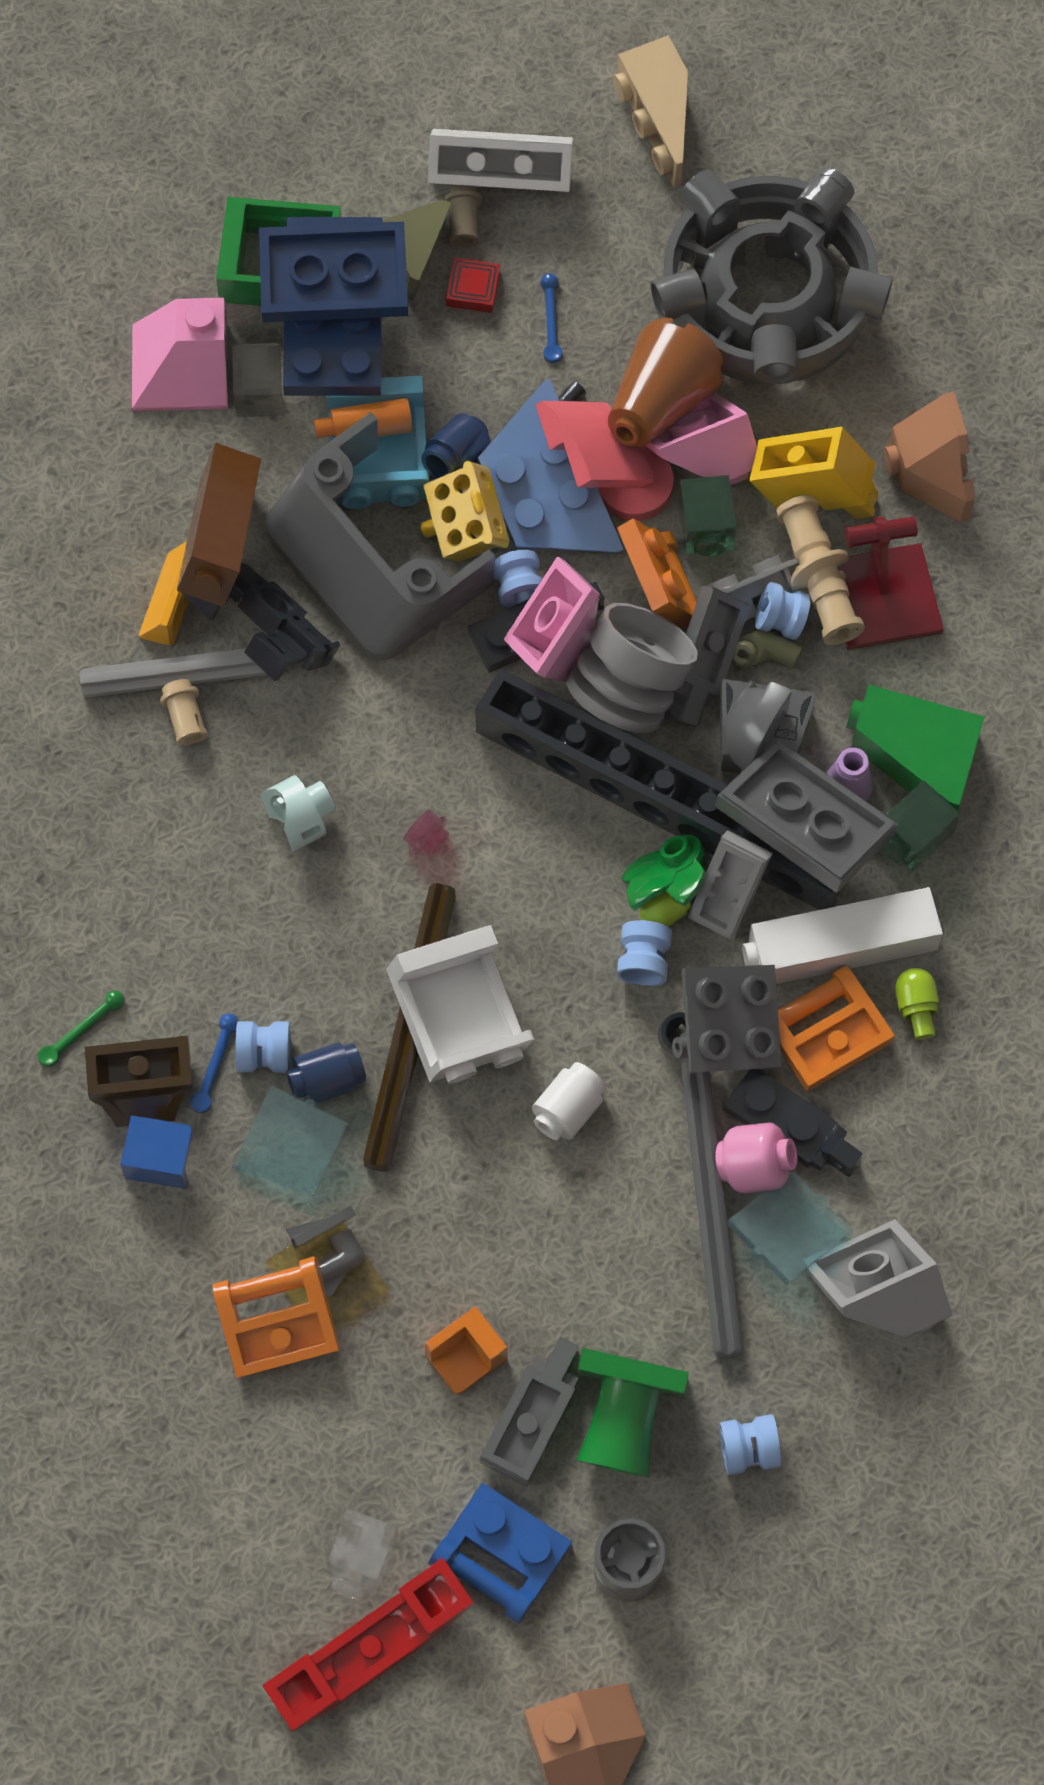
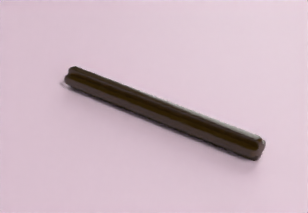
[363,883,456,1172]

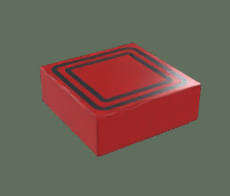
[446,258,500,313]

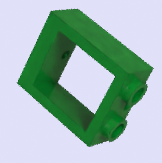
[216,197,341,306]

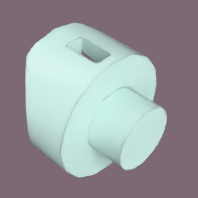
[260,775,336,852]

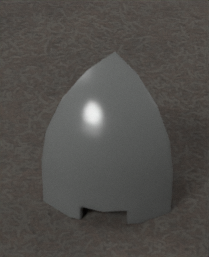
[724,681,792,770]

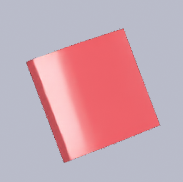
[536,401,655,488]

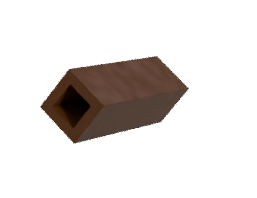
[176,442,261,607]

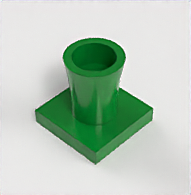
[576,1348,689,1478]

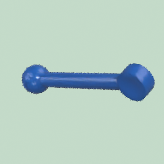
[540,273,562,363]
[190,1013,239,1113]

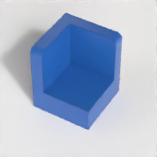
[120,1115,193,1189]

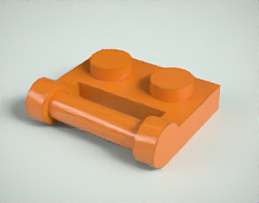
[617,518,697,629]
[778,966,895,1092]
[213,1256,341,1378]

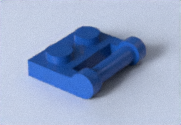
[428,1483,572,1624]

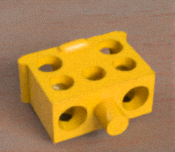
[421,461,510,562]

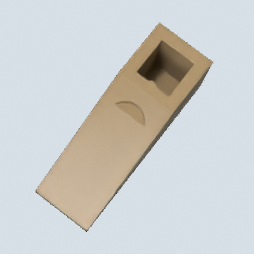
[613,35,688,188]

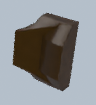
[84,1036,193,1127]

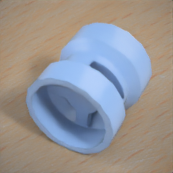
[617,920,672,986]
[236,1021,291,1073]
[719,1414,781,1475]

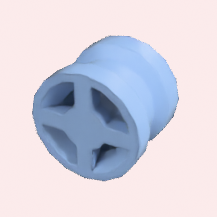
[493,550,543,608]
[755,582,810,640]

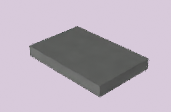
[715,739,899,893]

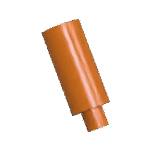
[314,398,412,439]

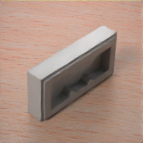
[688,830,773,941]

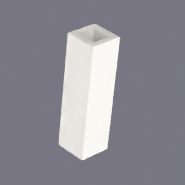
[742,887,943,984]

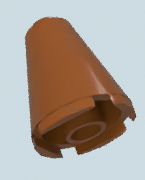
[608,317,724,448]

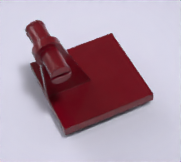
[838,515,944,650]

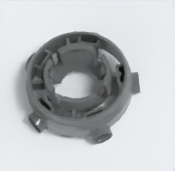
[650,167,893,384]

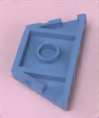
[478,379,624,555]

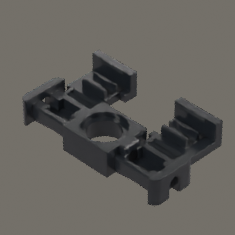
[182,559,340,681]

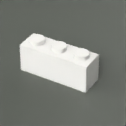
[428,129,573,192]

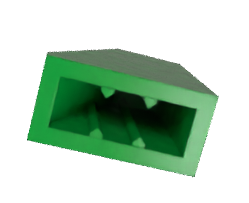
[846,685,985,823]

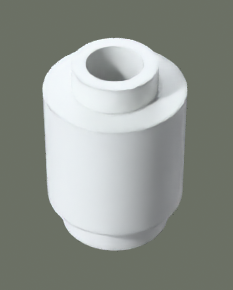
[532,1062,606,1141]

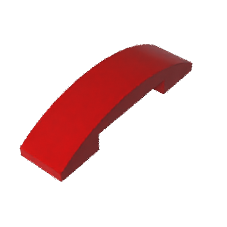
[262,1558,474,1732]

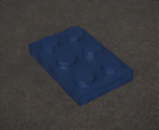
[259,222,408,323]

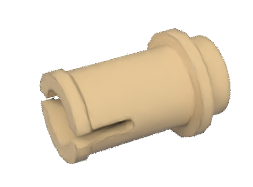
[160,679,208,746]

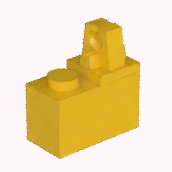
[750,427,879,519]

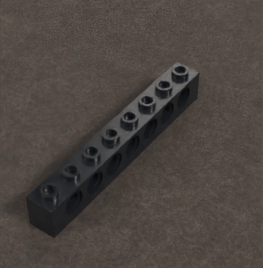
[475,668,844,910]

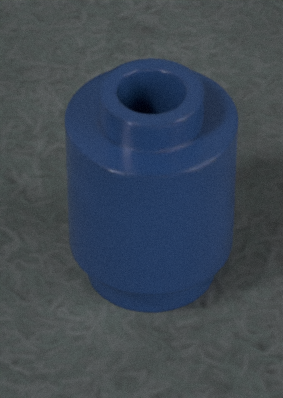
[421,413,491,479]
[286,1042,366,1106]

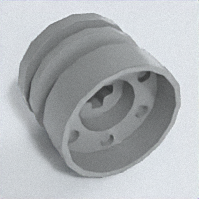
[566,603,698,733]

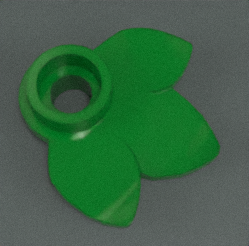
[621,835,706,911]

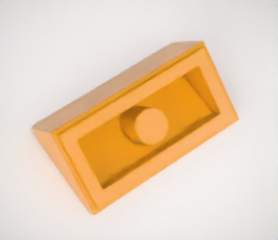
[138,541,189,646]

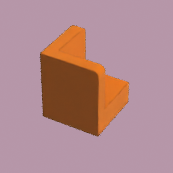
[424,1306,508,1395]

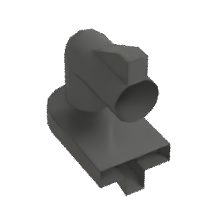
[286,1206,364,1298]

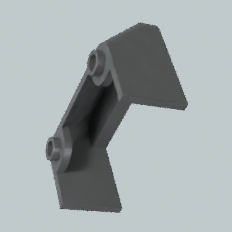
[266,412,495,660]

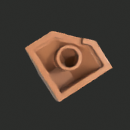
[883,392,975,522]
[524,1683,646,1785]

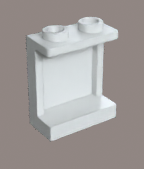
[386,925,534,1084]

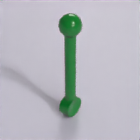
[38,990,125,1067]

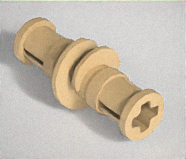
[776,495,865,645]

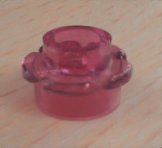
[404,809,449,856]

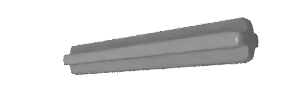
[79,648,267,698]

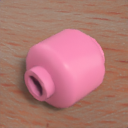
[716,1122,797,1194]

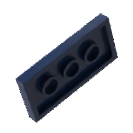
[283,217,383,396]

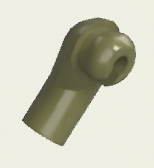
[732,630,803,669]

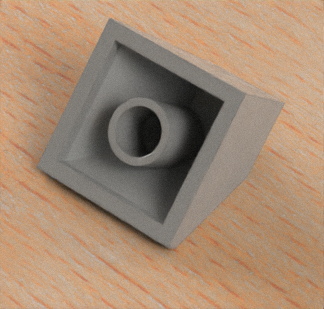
[802,1219,953,1337]

